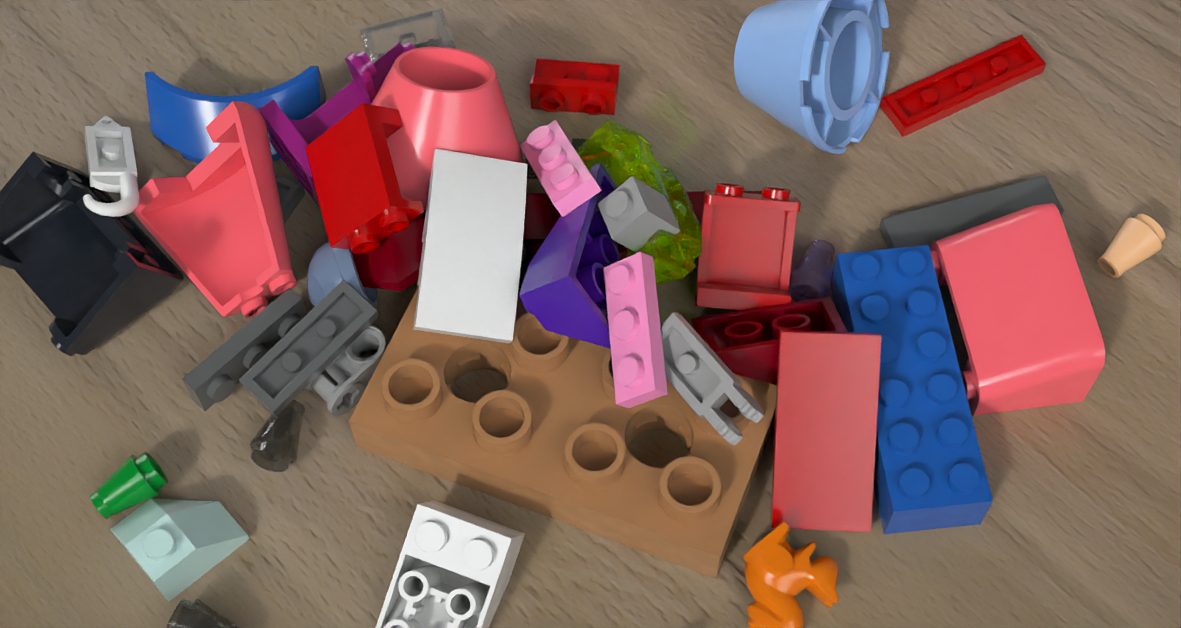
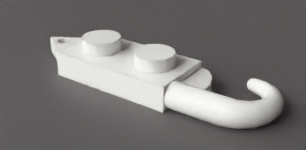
[83,116,140,217]

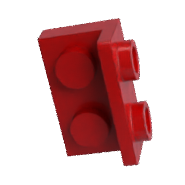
[530,58,620,116]

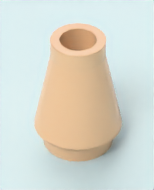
[1097,214,1166,279]

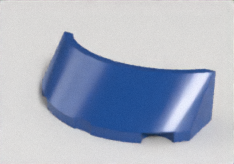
[145,66,326,164]

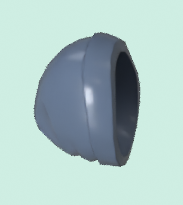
[307,241,378,308]

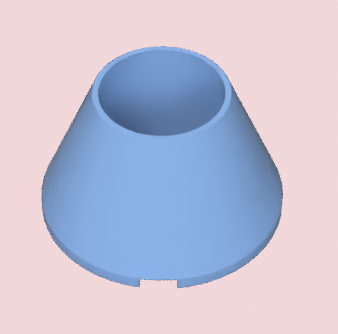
[734,0,890,154]

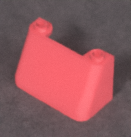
[930,203,1105,416]

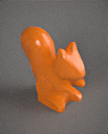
[743,521,839,628]

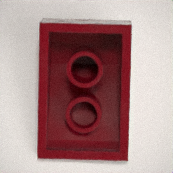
[691,297,848,385]

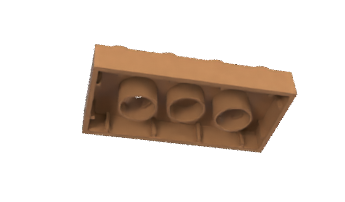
[349,286,777,578]

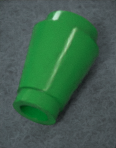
[90,451,168,519]

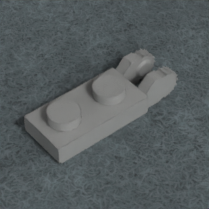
[661,312,765,445]

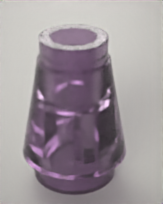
[788,239,835,302]

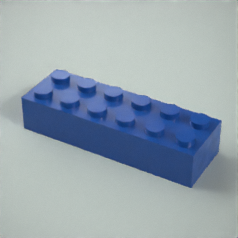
[830,245,993,534]

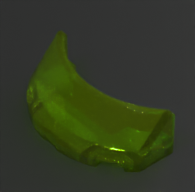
[576,120,703,285]

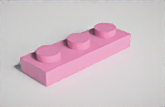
[519,120,602,217]
[603,252,668,408]

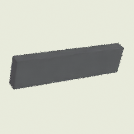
[879,176,1064,249]

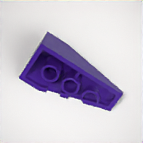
[519,163,620,348]

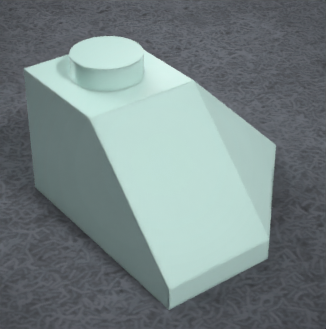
[110,499,250,602]

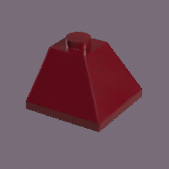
[352,210,426,291]

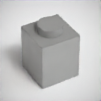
[598,176,681,255]

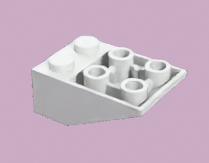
[376,500,525,628]

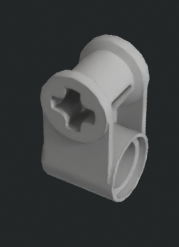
[306,326,388,416]

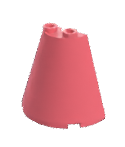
[133,101,297,318]

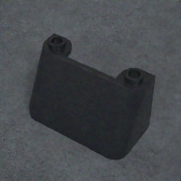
[0,151,184,356]

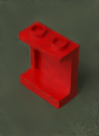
[305,103,424,254]
[694,183,801,310]

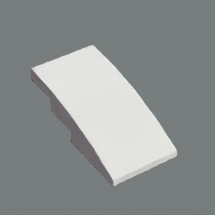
[413,148,527,343]

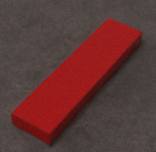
[880,35,1046,137]

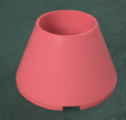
[371,47,525,210]

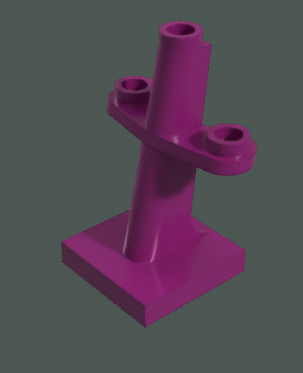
[259,41,416,209]

